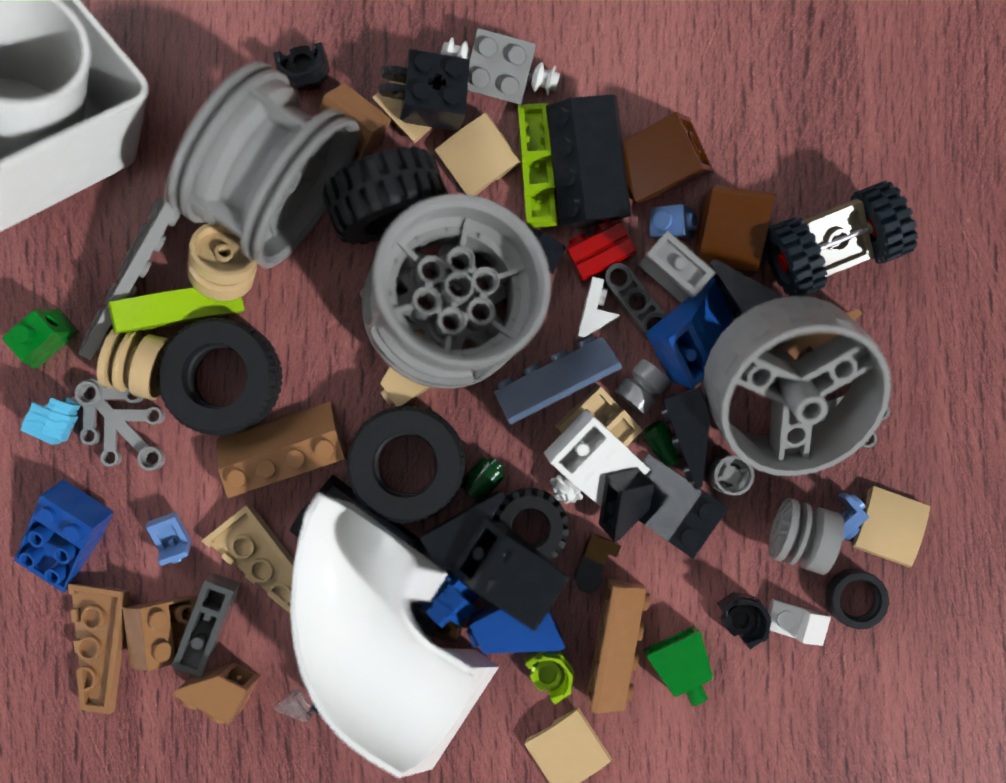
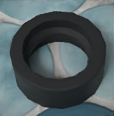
[825,568,889,630]

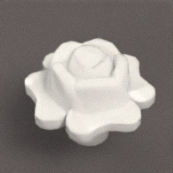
[550,474,583,504]

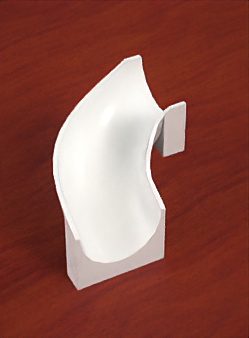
[291,493,499,778]

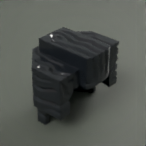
[273,42,330,91]
[717,592,771,650]

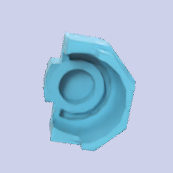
[20,397,81,445]

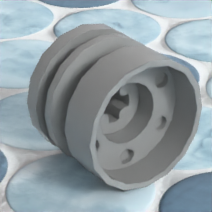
[768,498,844,575]

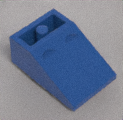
[646,279,734,389]
[14,479,114,593]

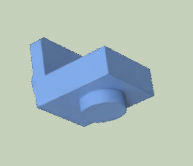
[650,204,698,239]
[836,492,869,541]
[146,511,192,566]

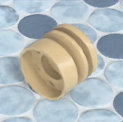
[97,329,172,400]

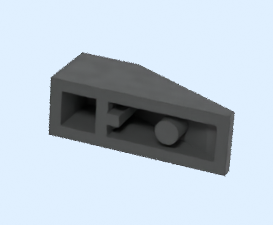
[172,573,242,678]

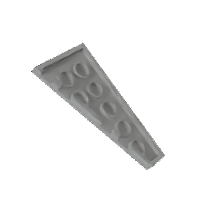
[79,174,180,360]

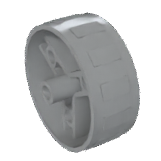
[703,296,891,476]

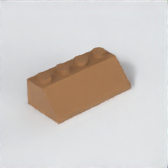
[217,401,348,498]
[586,577,650,713]

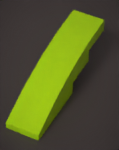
[518,103,557,228]
[108,287,245,334]

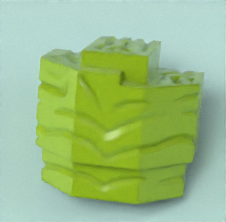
[525,650,575,705]

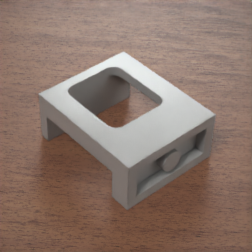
[637,231,716,304]

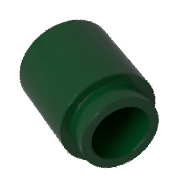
[461,456,505,502]

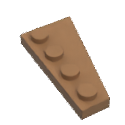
[68,582,130,715]

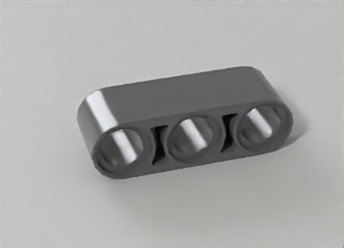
[603,263,666,340]

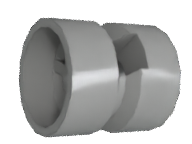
[615,358,672,416]
[706,454,754,496]

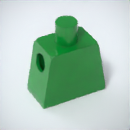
[2,309,80,369]
[643,625,713,706]

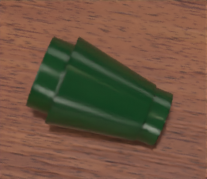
[642,420,682,467]

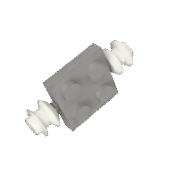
[441,28,560,105]

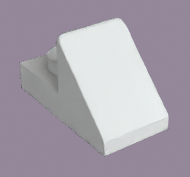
[576,277,620,340]
[768,599,831,646]

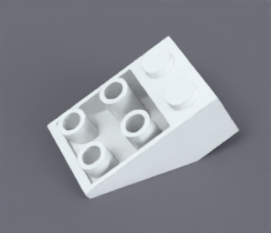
[544,409,650,507]

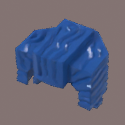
[418,570,479,628]

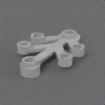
[75,379,165,471]

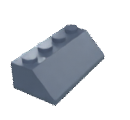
[494,335,623,425]

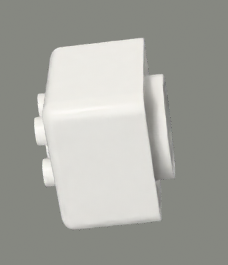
[0,0,149,232]

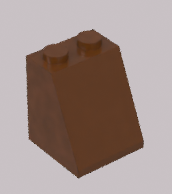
[622,112,714,203]
[694,185,775,277]

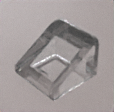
[273,688,314,723]

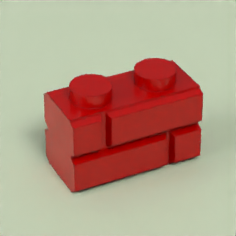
[565,221,637,284]

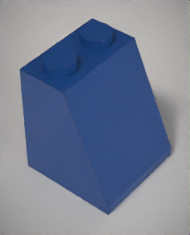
[467,604,565,654]

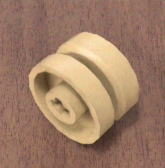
[187,223,257,301]

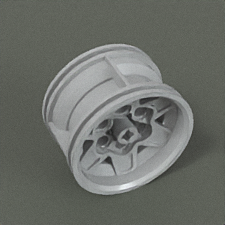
[168,61,360,269]
[362,194,551,389]

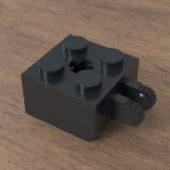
[379,49,470,132]

